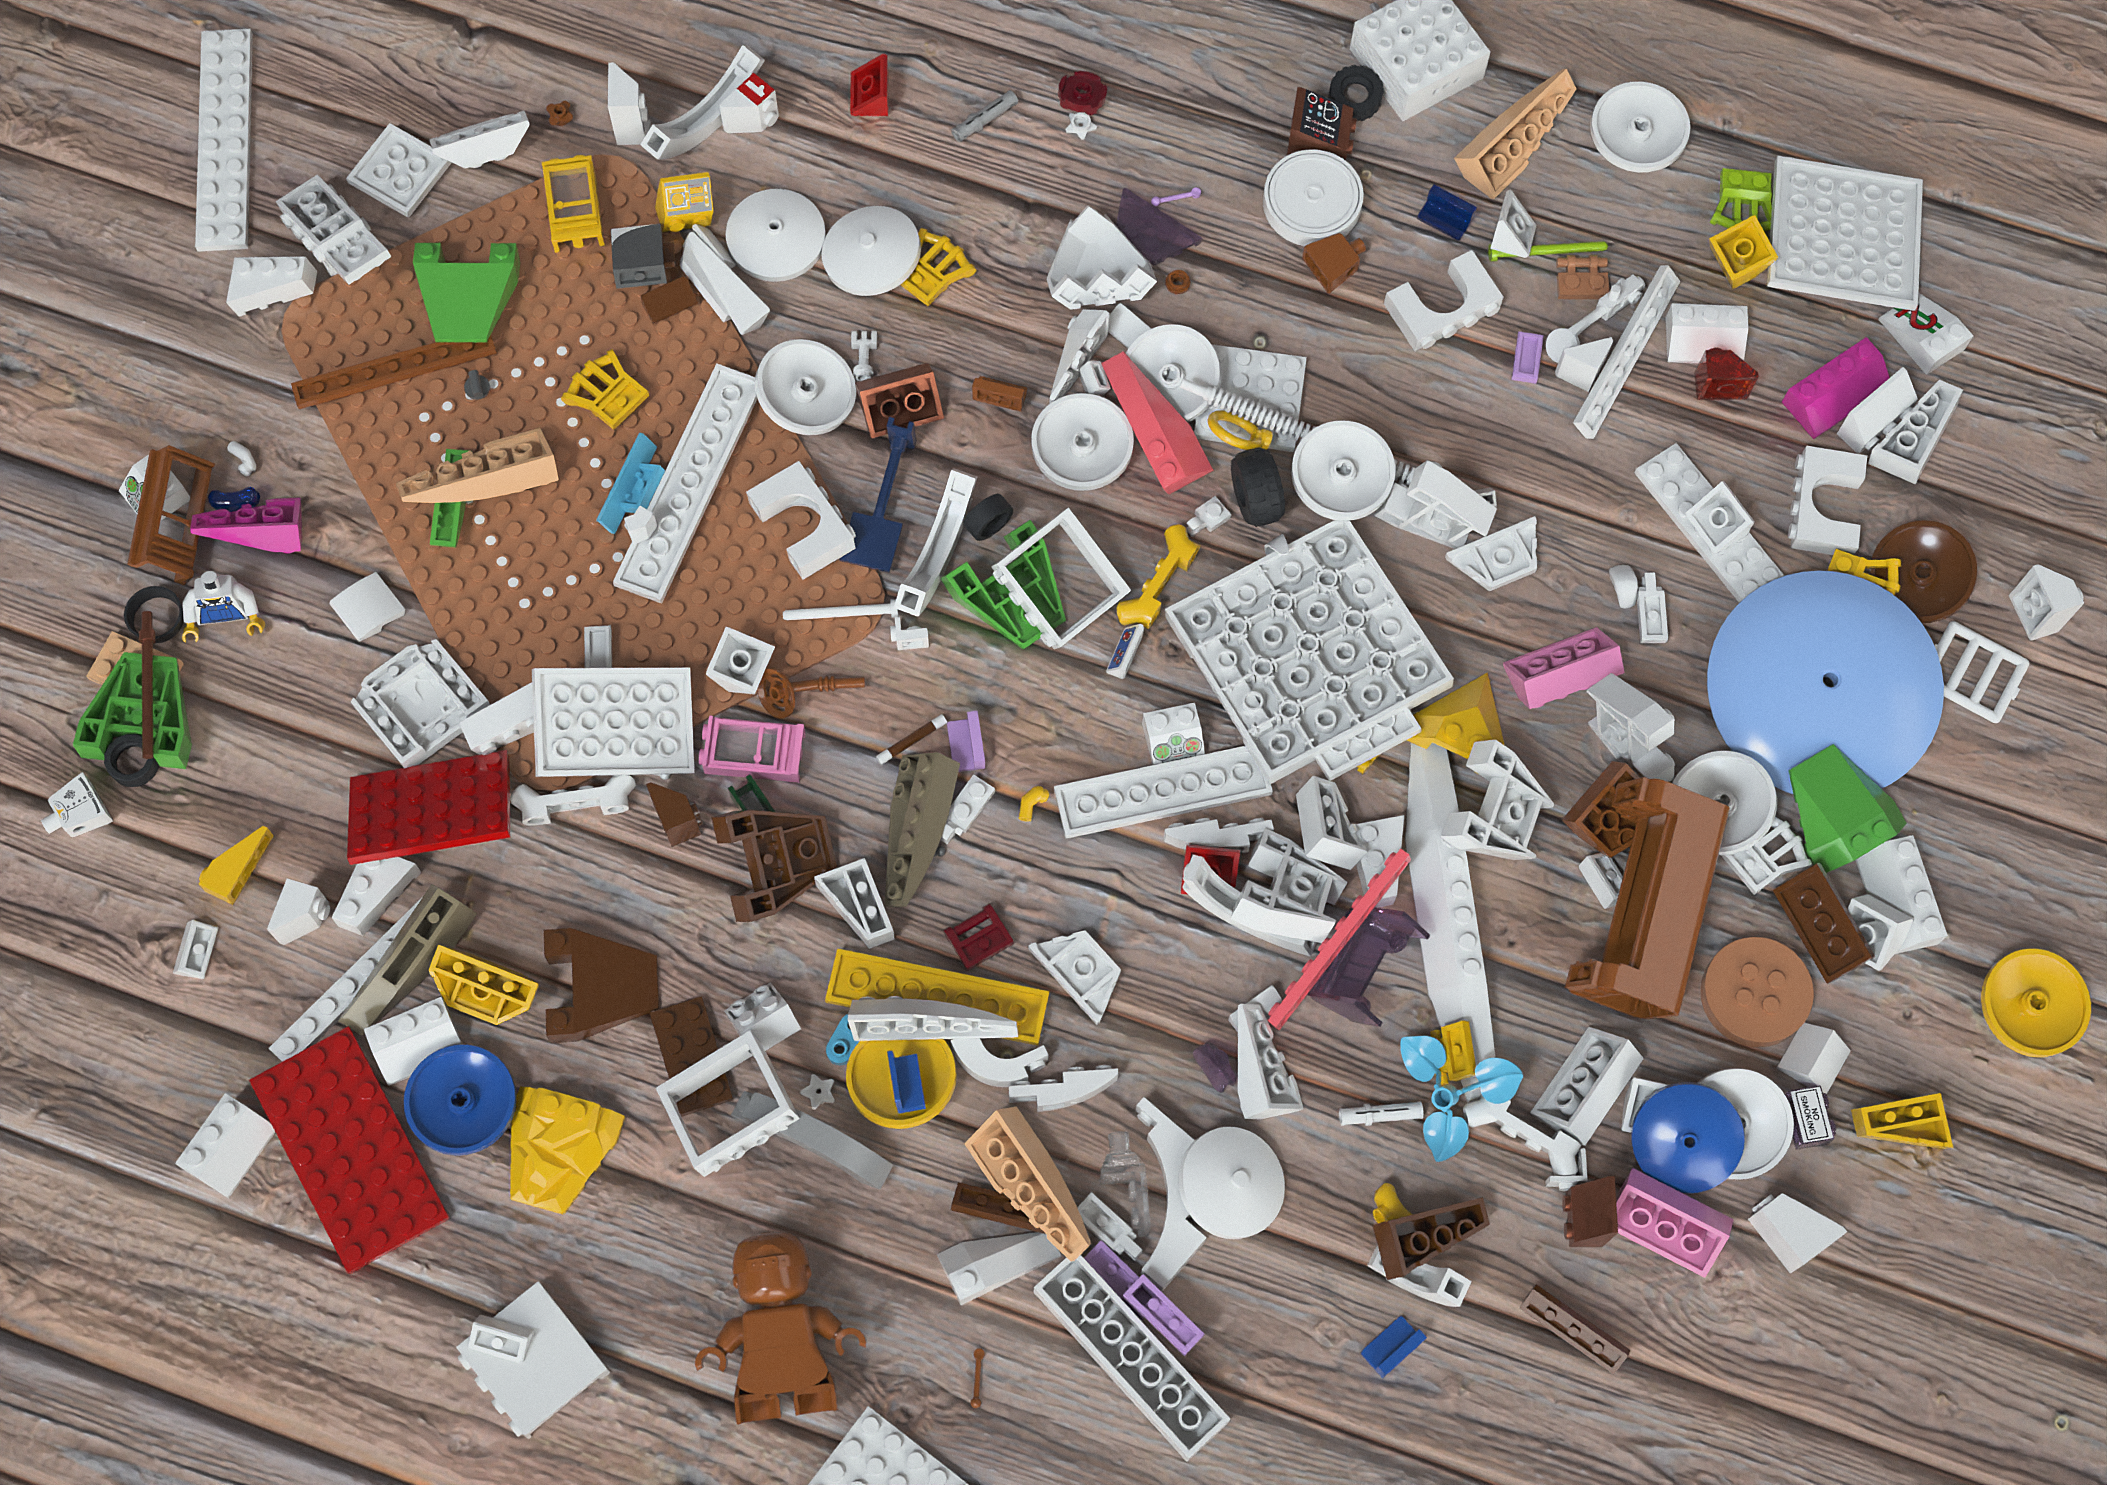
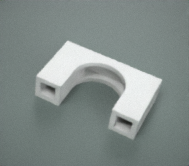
[1384,250,1503,351]
[1788,446,1867,555]
[746,461,856,580]

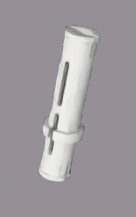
[1339,1101,1424,1126]

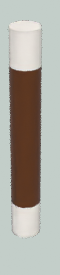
[876,714,947,765]

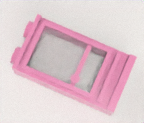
[699,716,806,783]

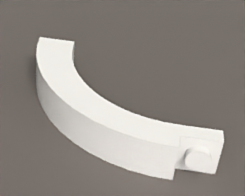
[641,45,765,160]
[894,468,978,616]
[1182,855,1317,957]

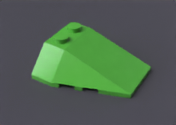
[1788,744,1907,873]

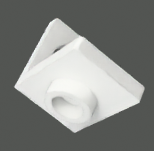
[1545,1148,1588,1191]

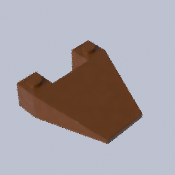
[711,810,837,922]
[544,928,659,1043]

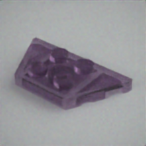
[1116,188,1202,266]

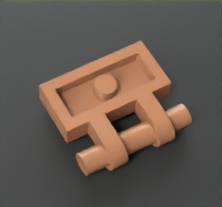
[1556,255,1609,299]

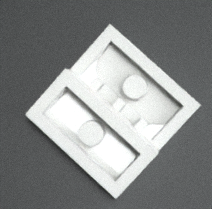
[330,572,405,642]

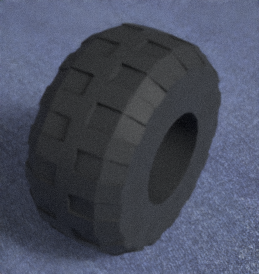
[1231,447,1285,527]

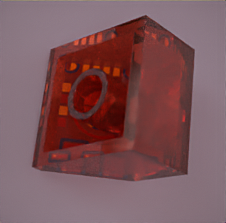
[1694,348,1759,400]

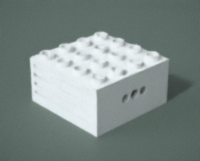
[1350,0,1490,122]

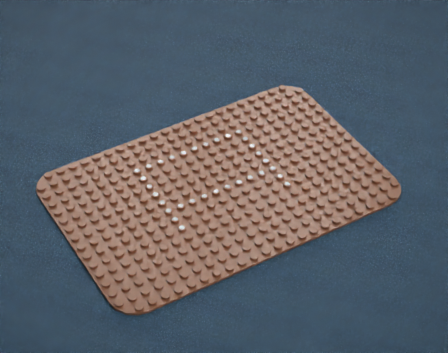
[281,154,885,792]

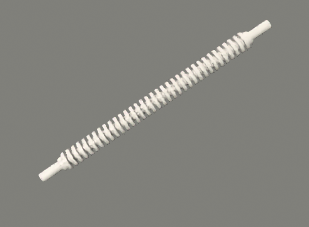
[1180,378,1416,487]

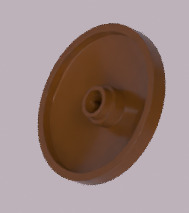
[1870,520,1977,623]

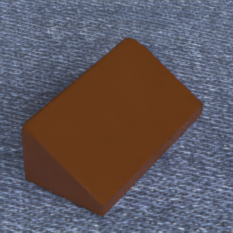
[640,276,698,324]

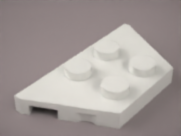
[1445,516,1537,592]
[1028,930,1121,1025]

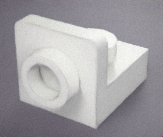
[890,617,929,650]

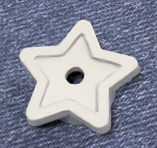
[1066,112,1097,140]
[800,1074,835,1110]

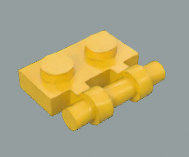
[1430,1021,1476,1086]

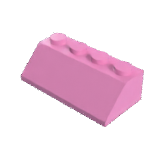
[1503,627,1625,709]
[1616,1168,1734,1277]

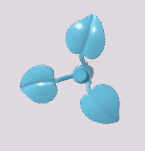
[1400,1036,1523,1162]

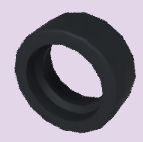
[964,493,1013,541]
[104,734,159,787]

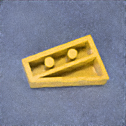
[1851,1093,1953,1149]

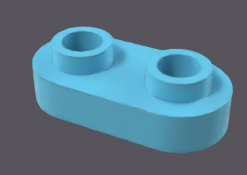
[826,1014,859,1066]

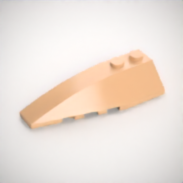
[1454,69,1576,199]
[396,428,559,503]
[965,1106,1091,1261]

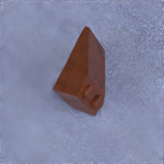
[1562,1176,1618,1247]

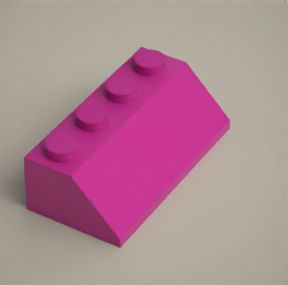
[1782,337,1890,440]

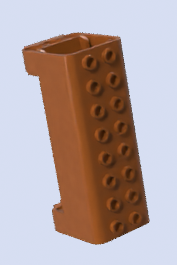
[1565,777,1730,1019]

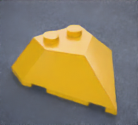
[1407,672,1505,774]

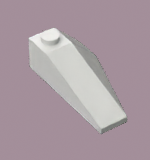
[1049,309,1109,404]
[1238,1004,1303,1119]
[937,1232,1061,1305]

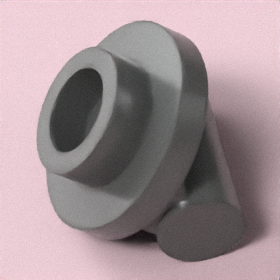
[464,370,490,400]

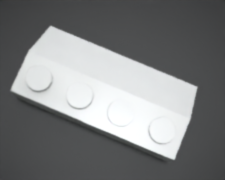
[1855,835,1948,954]
[1530,1027,1644,1146]

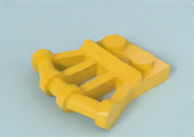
[900,228,976,307]
[561,349,649,430]
[1827,549,1901,595]

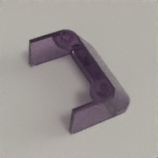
[1307,907,1430,1027]

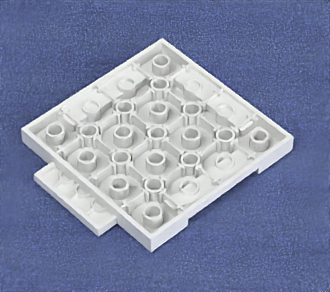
[1165,520,1454,785]

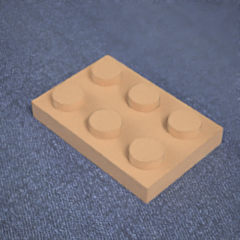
[87,631,184,685]

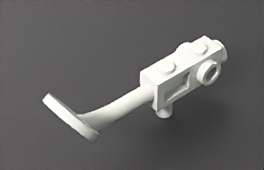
[1546,275,1645,363]

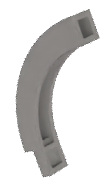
[731,1091,893,1190]

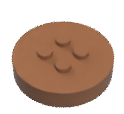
[1700,937,1814,1047]

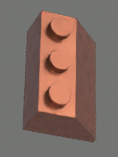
[855,363,944,439]

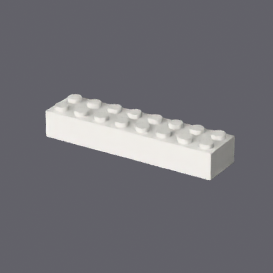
[1034,1255,1230,1462]

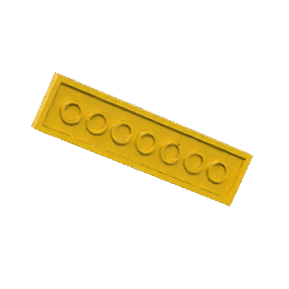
[825,948,1049,1046]

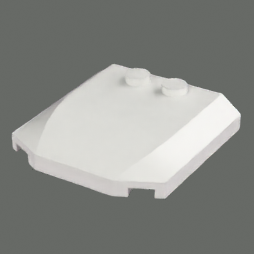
[351,639,490,769]

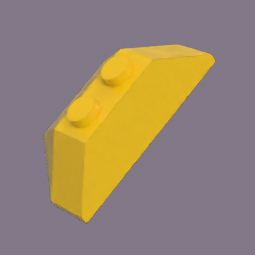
[429,945,539,1025]

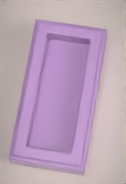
[1511,331,1543,384]

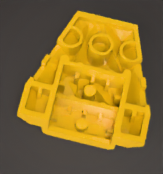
[510,1086,625,1215]

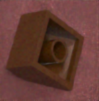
[646,782,703,847]

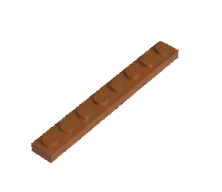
[291,335,497,409]

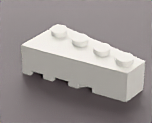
[1868,380,1963,484]

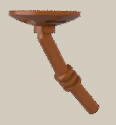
[757,668,865,719]

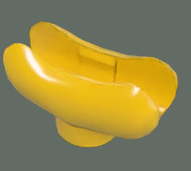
[1373,1183,1413,1223]

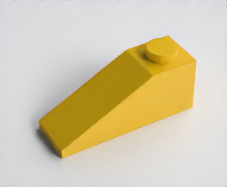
[198,826,274,905]

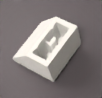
[724,982,801,1057]

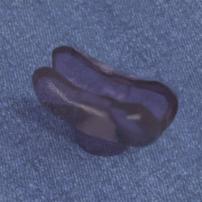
[1193,1042,1236,1093]

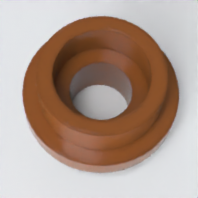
[1165,270,1190,294]

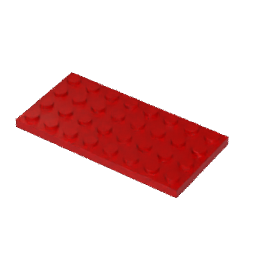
[249,1026,450,1274]

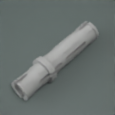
[951,90,1018,142]

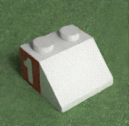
[719,72,779,133]

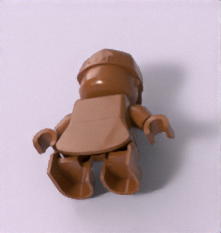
[695,1232,867,1424]

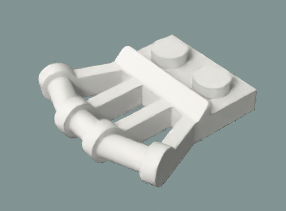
[1721,817,1813,895]

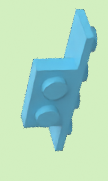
[597,433,665,534]

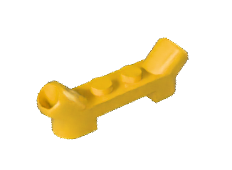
[1116,524,1200,629]

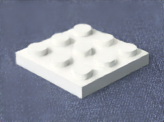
[346,123,452,218]

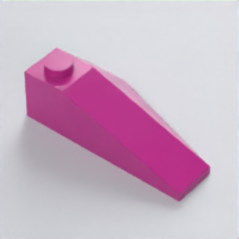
[190,498,302,553]

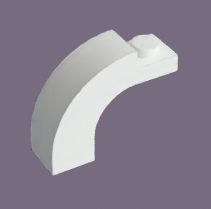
[951,1038,1048,1087]
[1367,1245,1471,1307]

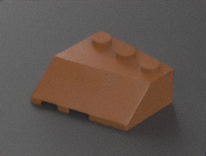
[1562,761,1640,858]

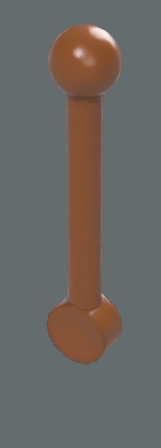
[970,1348,985,1408]

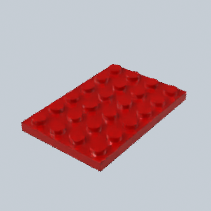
[347,750,510,865]

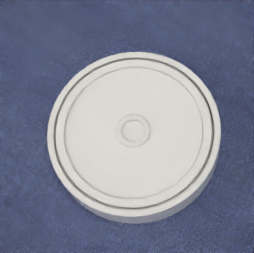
[1263,150,1363,246]

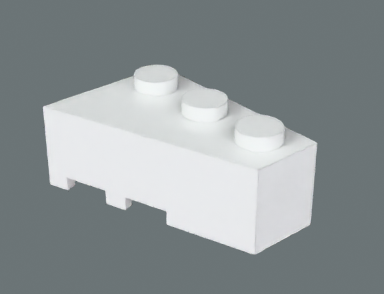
[226,257,317,317]

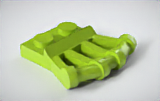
[1709,168,1772,232]

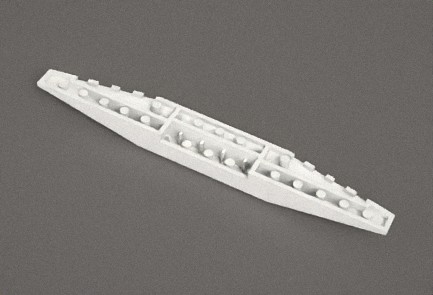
[1405,711,1495,1103]

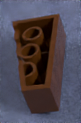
[1372,1197,1490,1280]

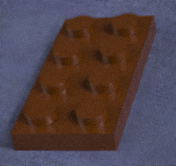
[1773,863,1875,984]
[650,996,733,1117]

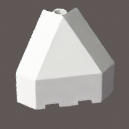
[1046,205,1157,310]

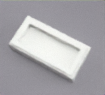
[584,625,612,668]

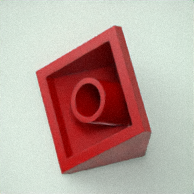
[850,53,889,116]
[1180,844,1240,895]

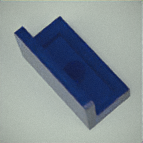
[1417,184,1477,241]

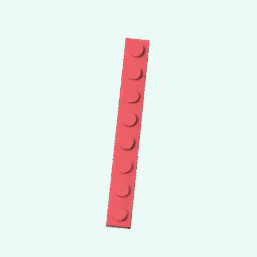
[1267,848,1411,1031]

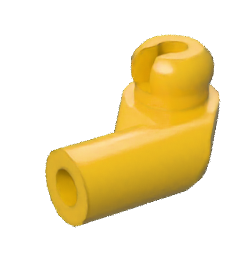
[1019,786,1049,822]

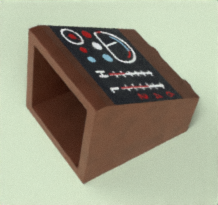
[1287,87,1357,161]

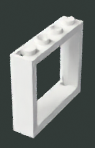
[991,508,1131,649]
[656,1030,800,1177]

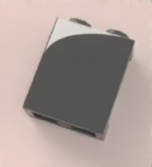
[611,223,667,289]

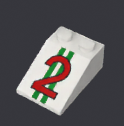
[1878,292,1973,375]

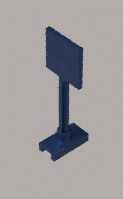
[839,417,917,573]

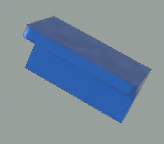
[887,1050,926,1114]
[1361,1316,1427,1379]

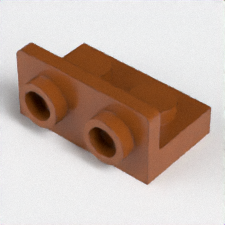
[972,376,1028,412]

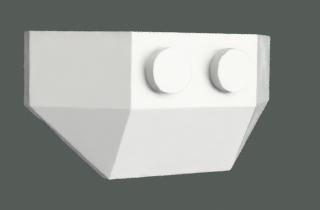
[429,111,529,169]

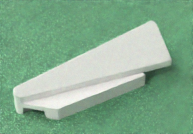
[679,232,770,335]

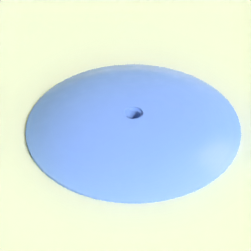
[1707,571,1944,794]

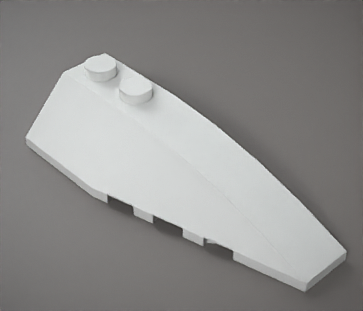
[848,996,1018,1041]

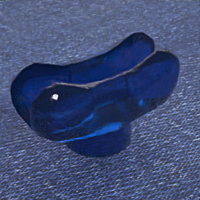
[208,486,260,512]

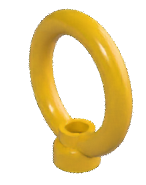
[1208,410,1272,450]

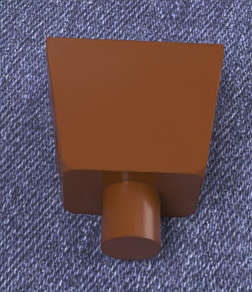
[1302,233,1366,294]

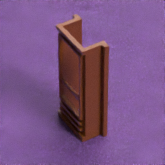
[127,445,215,585]

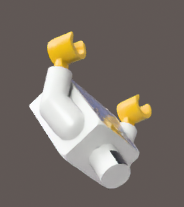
[182,571,265,643]

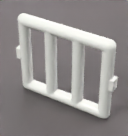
[1934,621,2029,723]

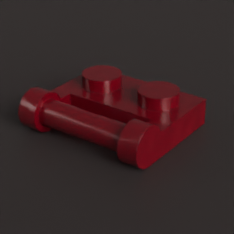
[943,903,1014,971]

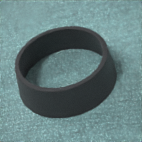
[124,586,184,644]

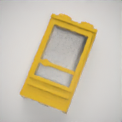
[542,155,605,253]

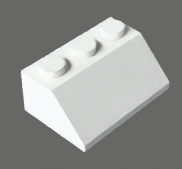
[608,63,651,145]
[1666,303,1748,365]
[1837,367,1918,454]
[2009,565,2084,641]
[364,997,463,1086]
[175,1093,275,1199]

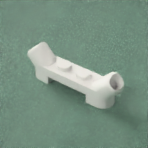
[511,775,636,826]
[1463,1096,1581,1176]

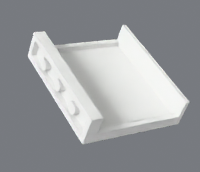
[456,1282,610,1439]

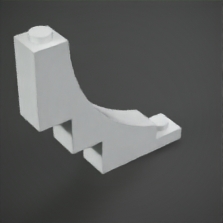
[1136,1097,1207,1292]

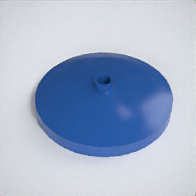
[404,1045,517,1156]
[1631,1082,1745,1193]

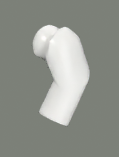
[228,441,257,476]

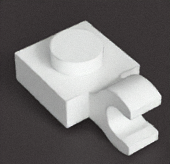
[1186,496,1231,537]

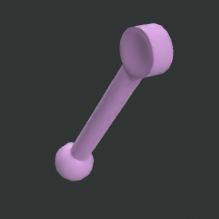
[1151,187,1201,206]

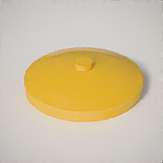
[1981,949,2091,1057]
[846,1039,956,1129]

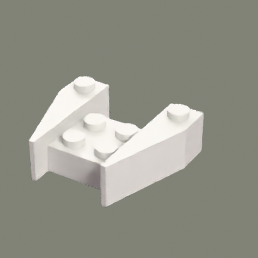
[1374,460,1497,549]
[1587,673,1675,782]
[1440,740,1554,860]
[1230,828,1347,943]

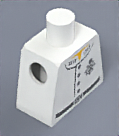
[41,772,113,837]

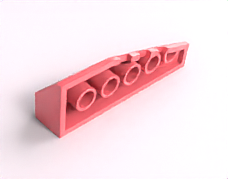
[1101,351,1214,495]

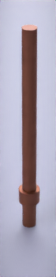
[139,611,155,759]

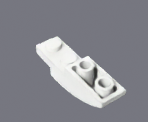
[1164,818,1274,853]
[1009,1065,1118,1112]

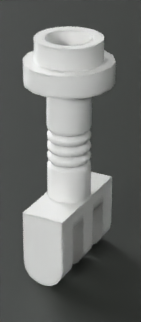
[851,331,877,381]

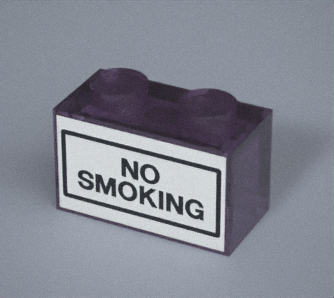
[1785,1085,1836,1150]

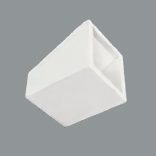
[1748,1193,1847,1274]

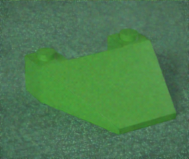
[413,243,521,342]
[940,520,1066,649]
[73,652,192,769]

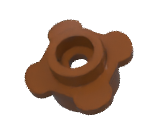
[546,101,573,126]

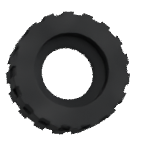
[1328,65,1384,121]

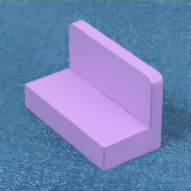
[947,711,985,772]

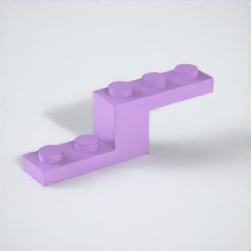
[1084,1240,1205,1356]

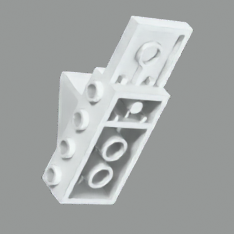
[276,175,391,285]

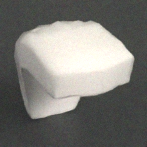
[1609,565,1638,608]

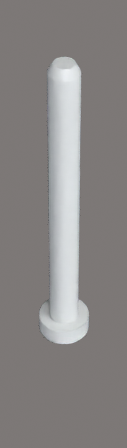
[783,599,898,620]

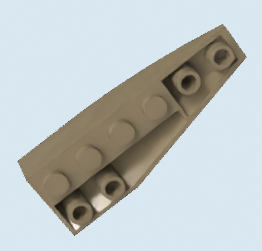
[885,752,960,907]
[338,884,477,1036]

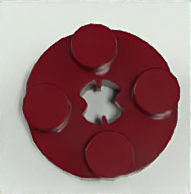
[1058,71,1107,115]

